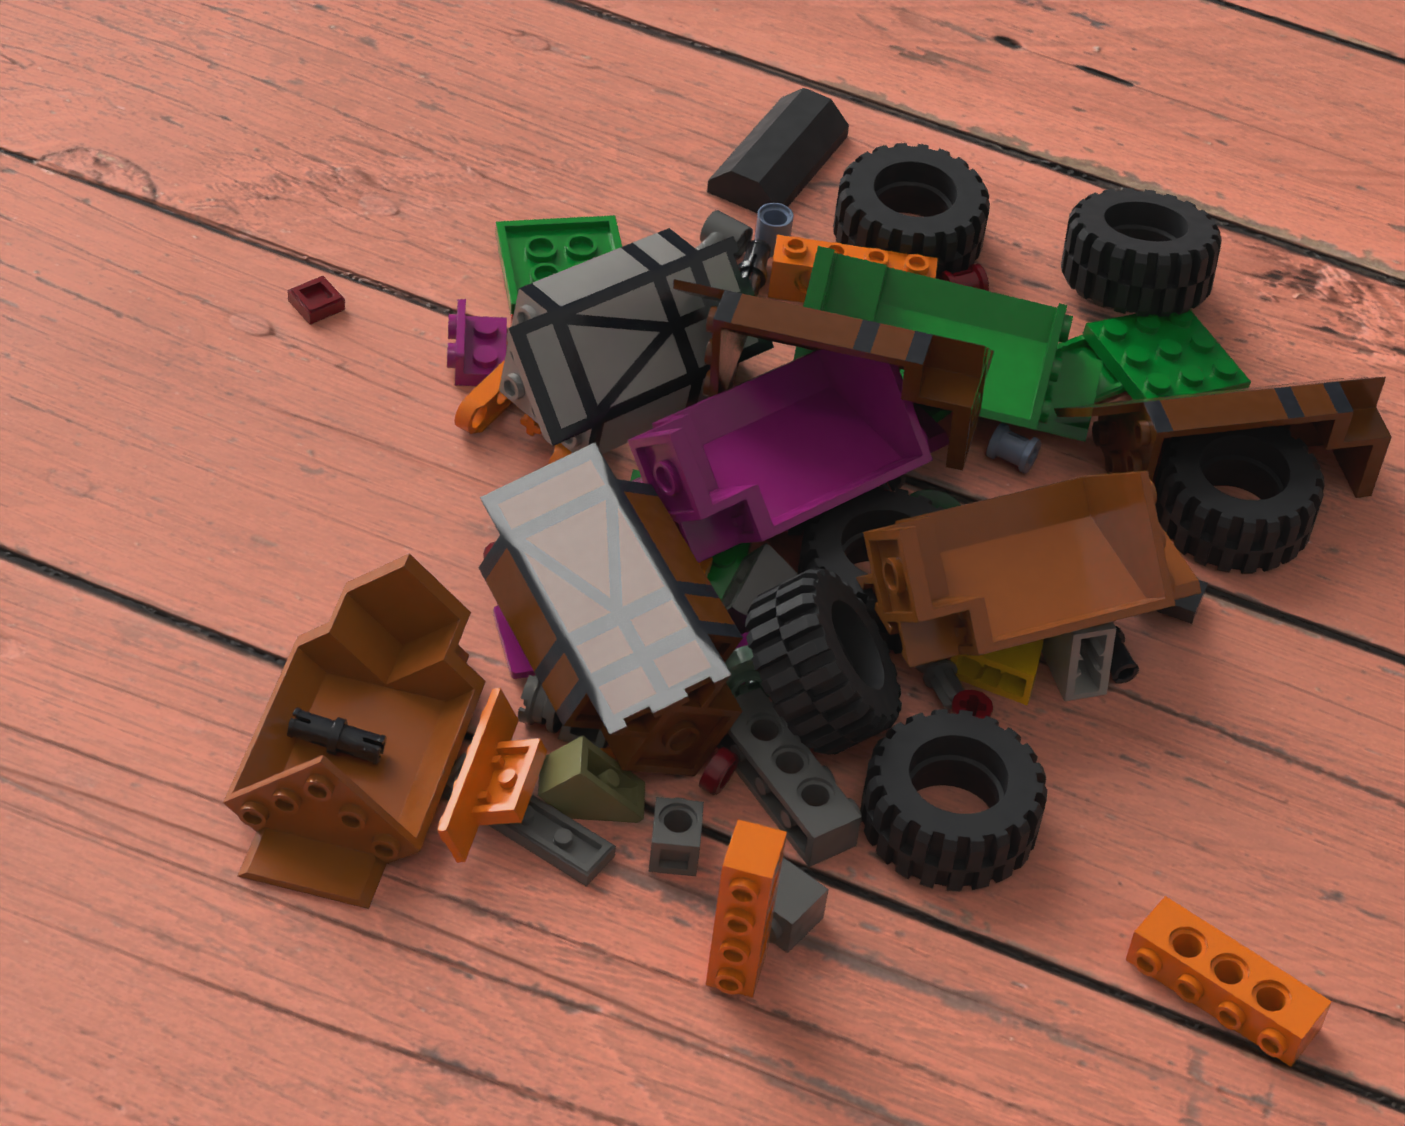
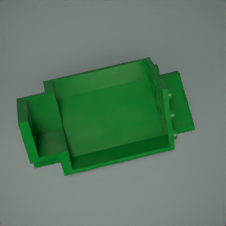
[793,246,1103,442]

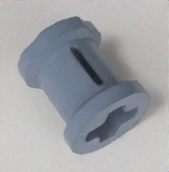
[986,422,1042,474]

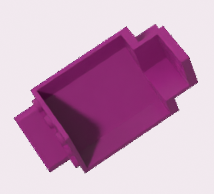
[627,349,949,563]

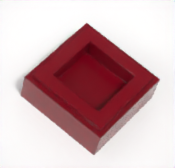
[288,276,345,324]

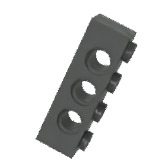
[717,687,862,867]

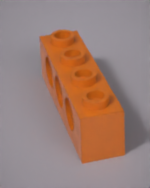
[768,235,938,303]
[705,819,787,998]
[1125,896,1332,1067]

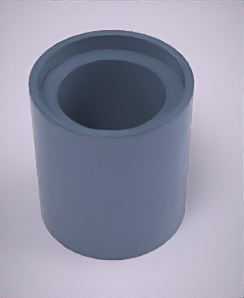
[754,203,794,257]

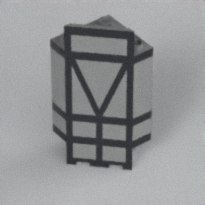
[499,228,774,454]

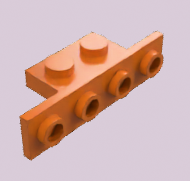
[437,688,548,863]

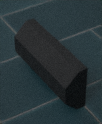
[707,88,849,214]

